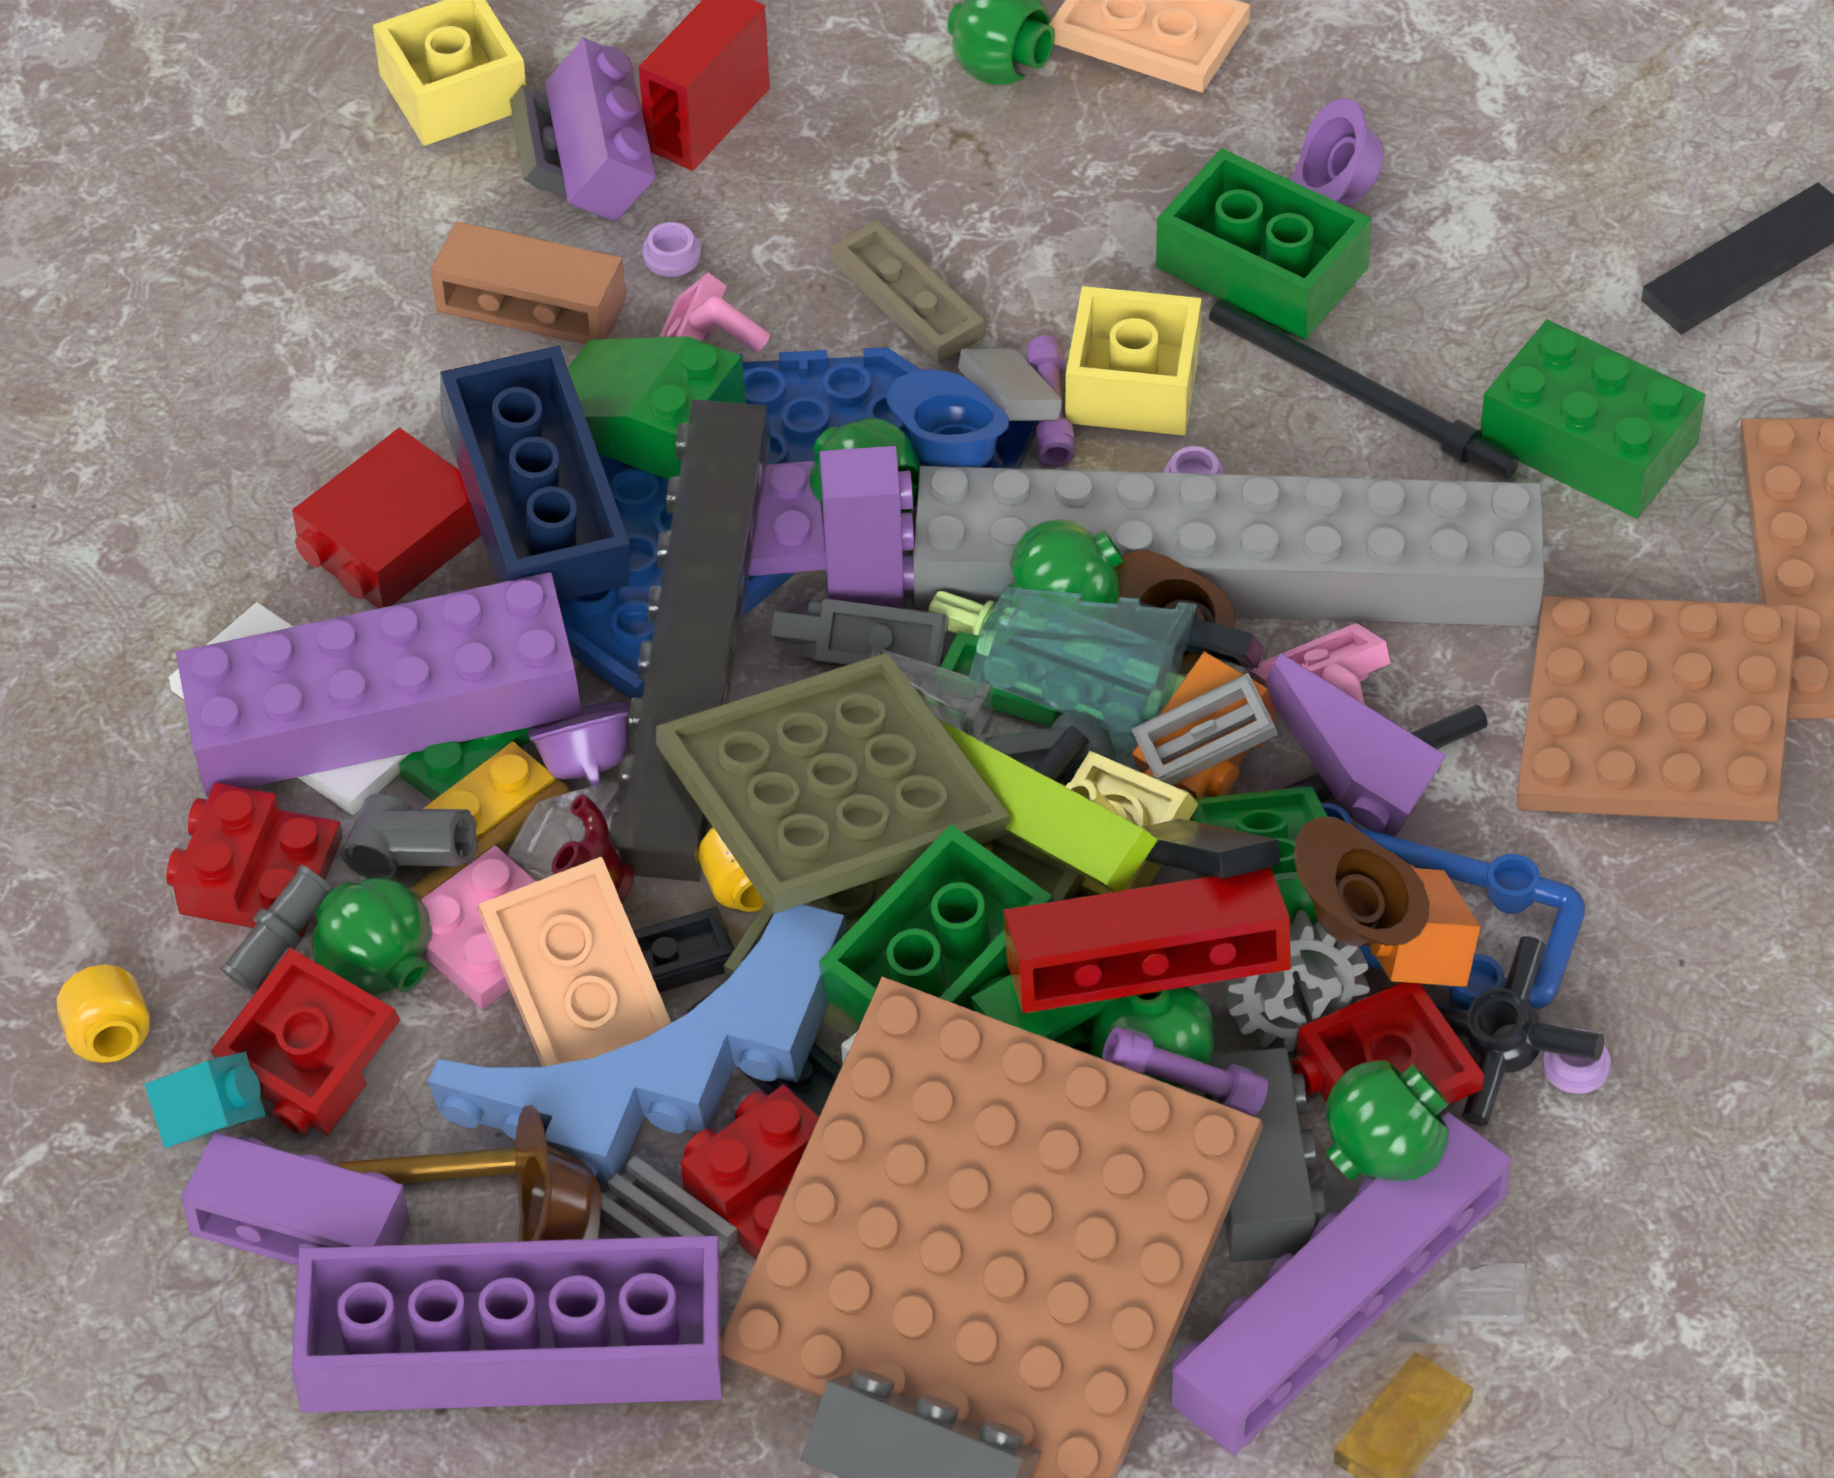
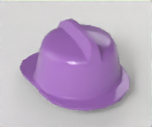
[1290,98,1384,206]
[528,702,630,788]

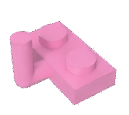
[659,272,770,353]
[1247,623,1391,705]

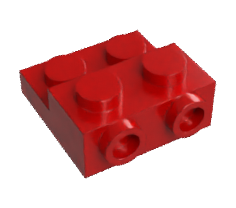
[166,782,343,938]
[210,948,400,1136]
[1292,982,1484,1113]
[680,1084,819,1260]

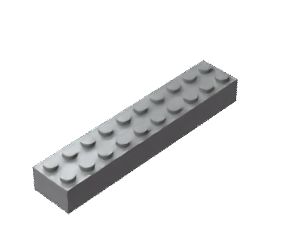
[913,466,1544,626]

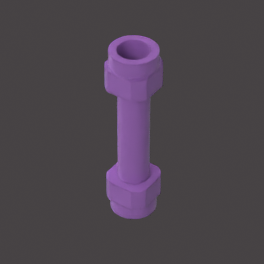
[1027,335,1075,467]
[1102,1027,1268,1116]

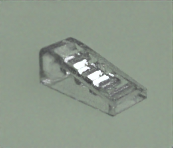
[869,648,992,742]

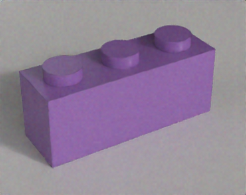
[545,37,656,222]
[820,446,914,609]
[181,1132,410,1265]

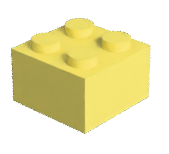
[373,0,526,146]
[1065,286,1202,436]

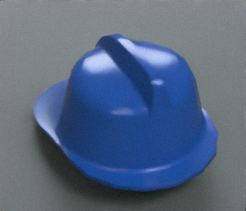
[886,369,1009,467]

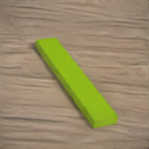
[937,718,1158,892]

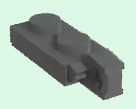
[770,598,949,679]

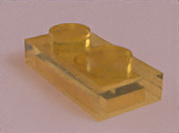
[1333,1352,1474,1478]

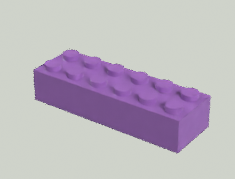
[176,572,583,797]
[291,1235,722,1413]

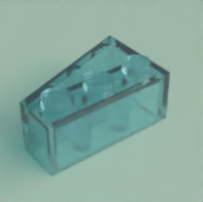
[969,587,1198,740]

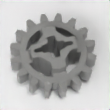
[1223,910,1370,1052]

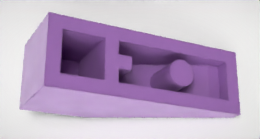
[1263,653,1446,837]

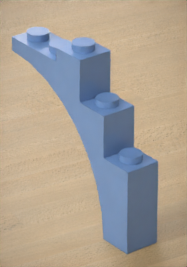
[428,904,848,1185]

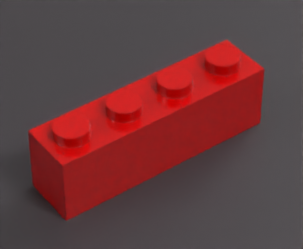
[1004,867,1291,1013]

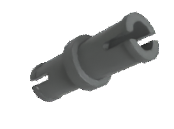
[220,865,333,994]

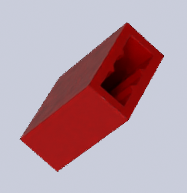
[638,0,770,171]
[292,427,481,609]

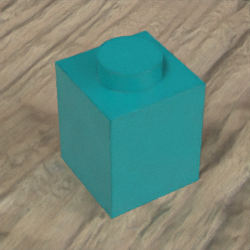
[144,1052,266,1148]

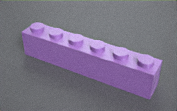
[1171,1112,1512,1456]

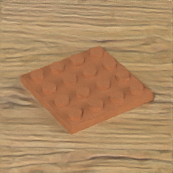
[1517,596,1798,822]

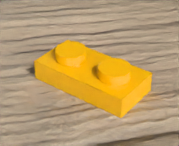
[423,741,556,839]

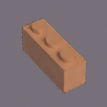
[430,221,626,345]

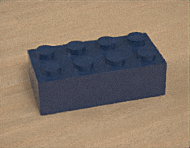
[440,345,630,602]

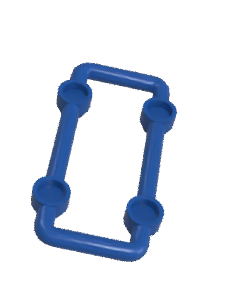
[1321,803,1585,1010]

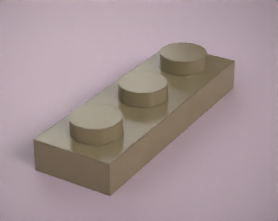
[831,219,986,364]

